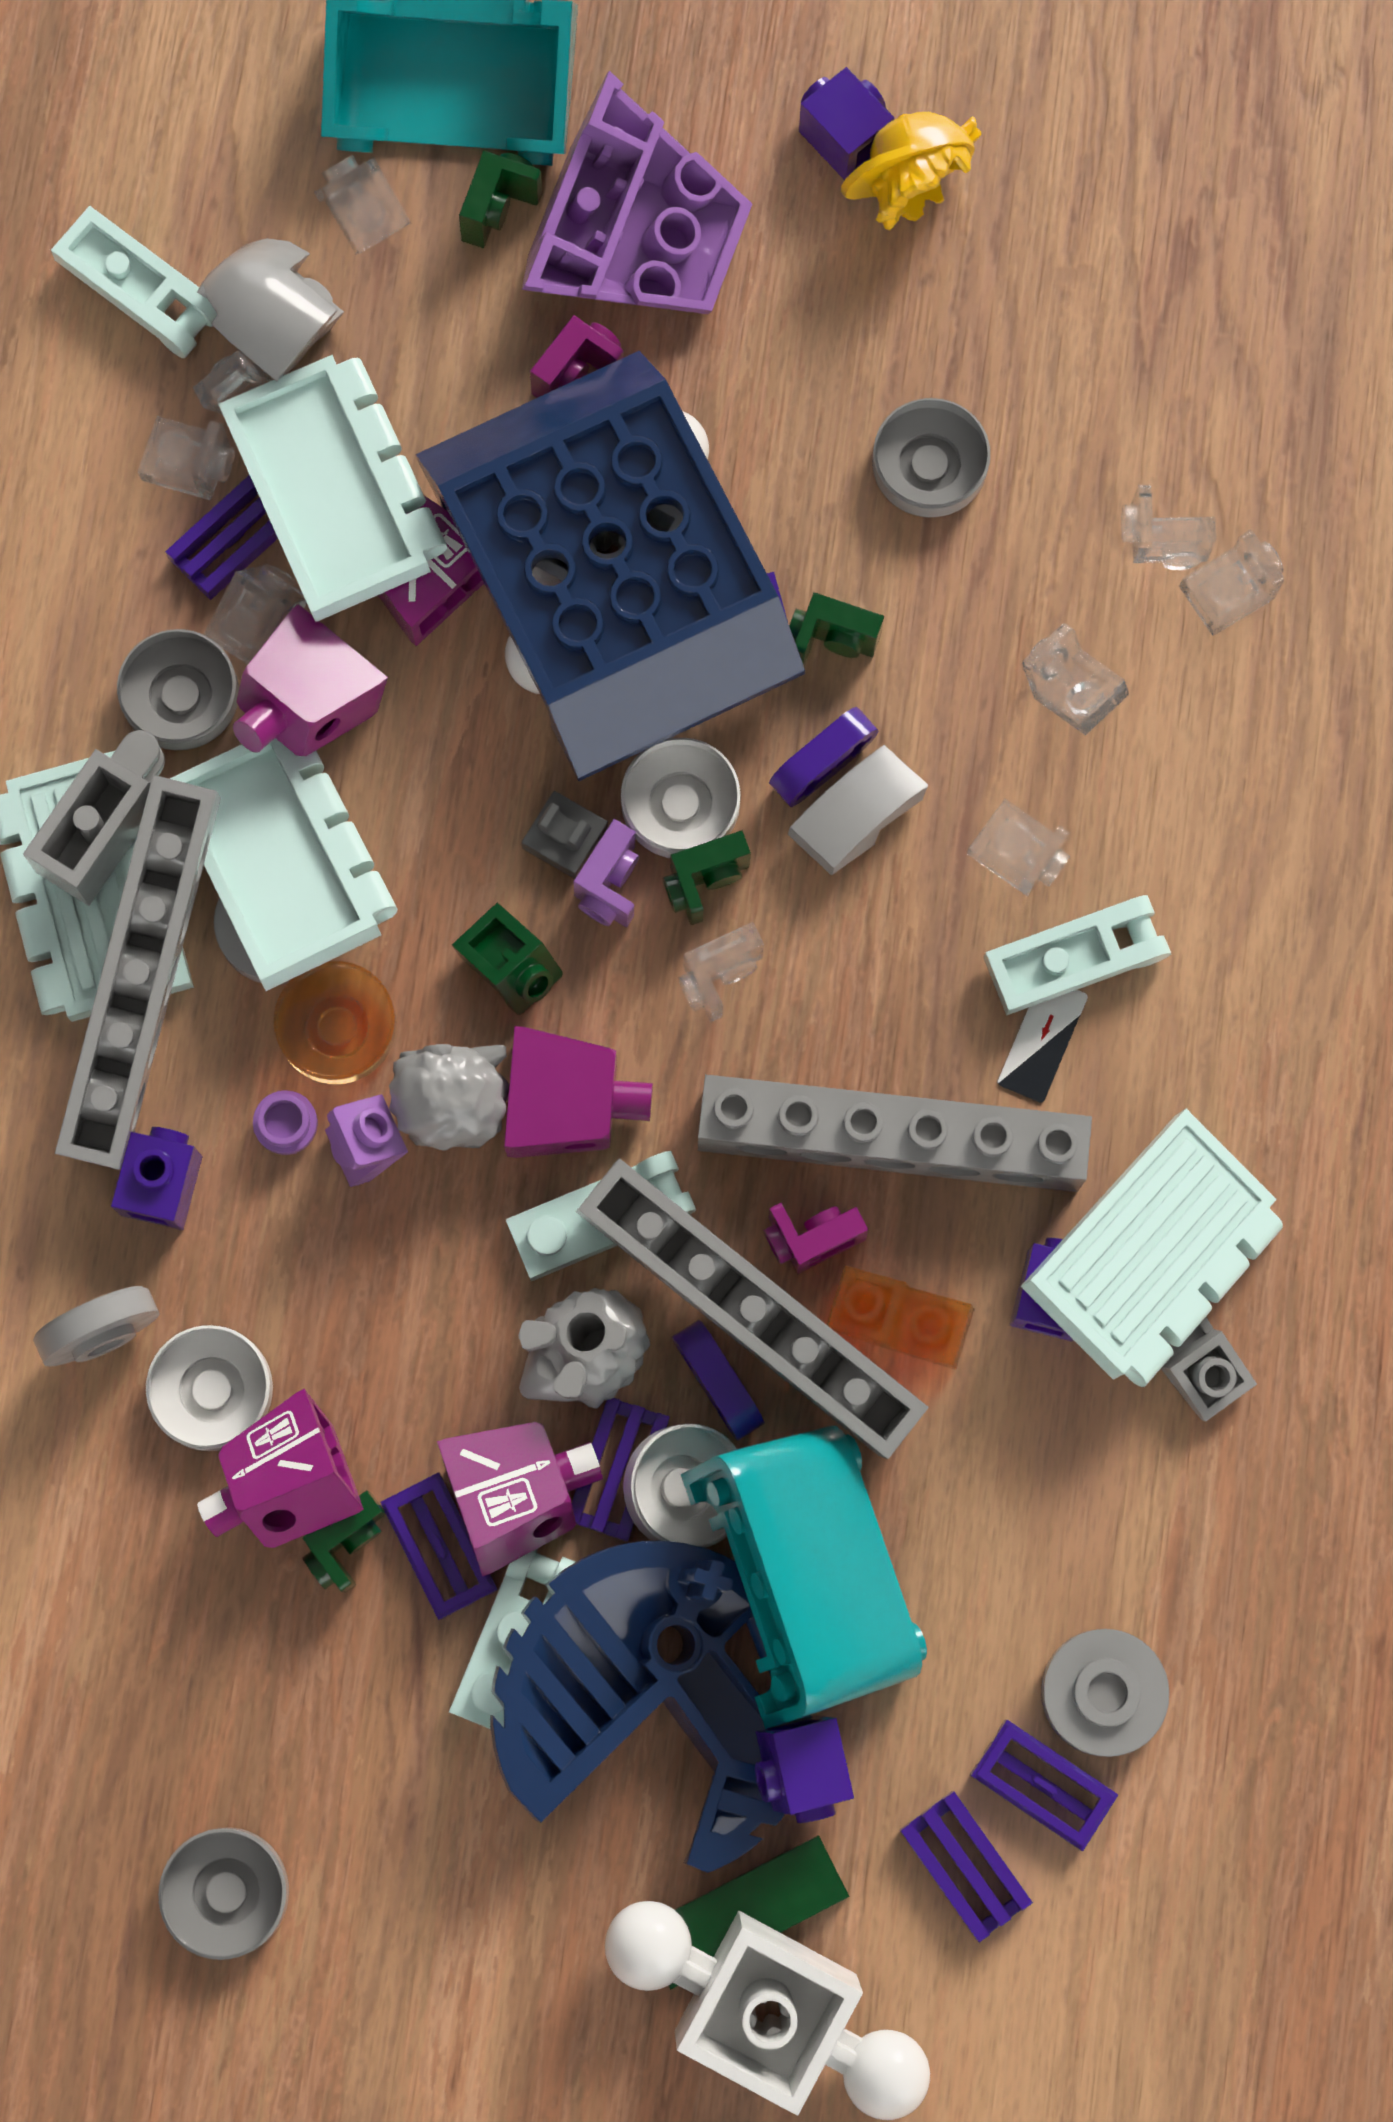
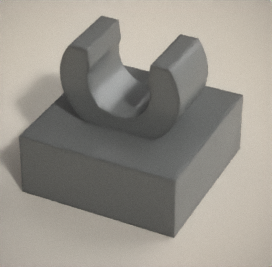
[521,791,608,879]

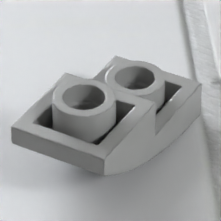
[788,745,928,875]
[1159,1317,1257,1422]

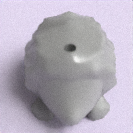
[389,1044,510,1151]
[518,1288,650,1409]

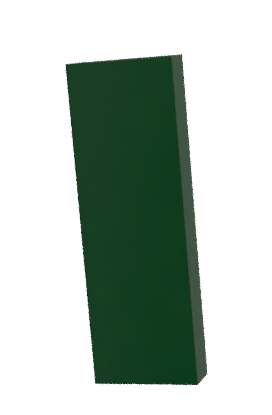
[668,1835,850,1990]

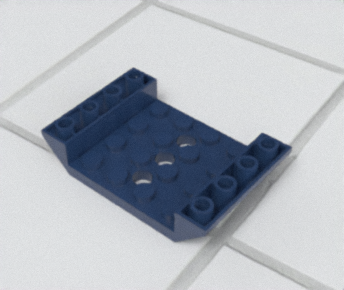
[416,351,805,781]

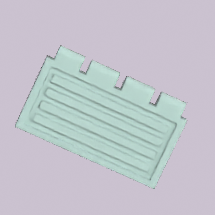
[218,355,447,622]
[170,738,398,991]
[0,751,194,1022]
[1021,1108,1283,1387]

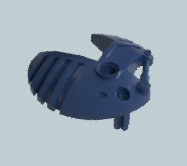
[490,1541,812,1873]

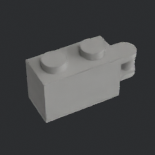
[23,730,165,906]

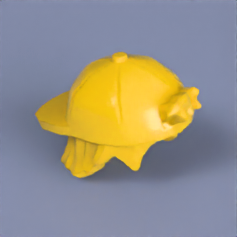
[841,112,982,231]

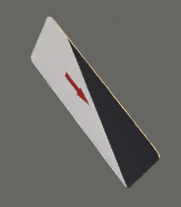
[998,990,1088,1103]

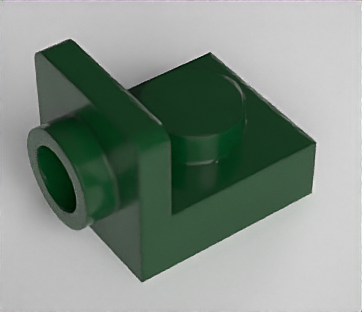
[459,150,542,248]
[789,592,885,666]
[663,830,751,925]
[452,902,563,1015]
[302,1490,386,1593]

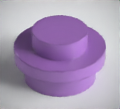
[253,1090,318,1155]

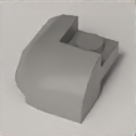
[197,238,344,381]

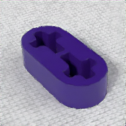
[769,707,879,807]
[672,1319,765,1441]

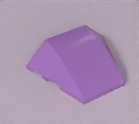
[522,71,752,314]

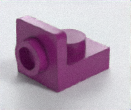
[530,315,624,398]
[763,1203,868,1275]

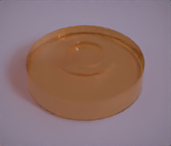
[273,961,397,1084]

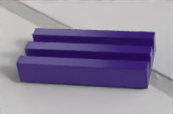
[165,474,278,600]
[572,1398,670,1542]
[380,1472,498,1620]
[970,1719,1118,1851]
[899,1791,1033,1943]

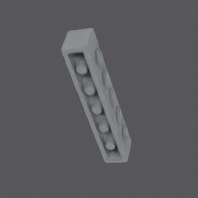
[55,775,221,1170]
[698,1074,1092,1192]
[576,1158,929,1459]

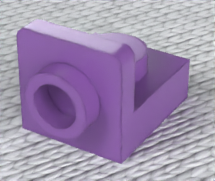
[574,819,639,927]
[325,1094,408,1187]

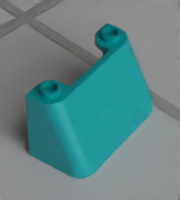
[321,0,578,166]
[681,1426,927,1729]

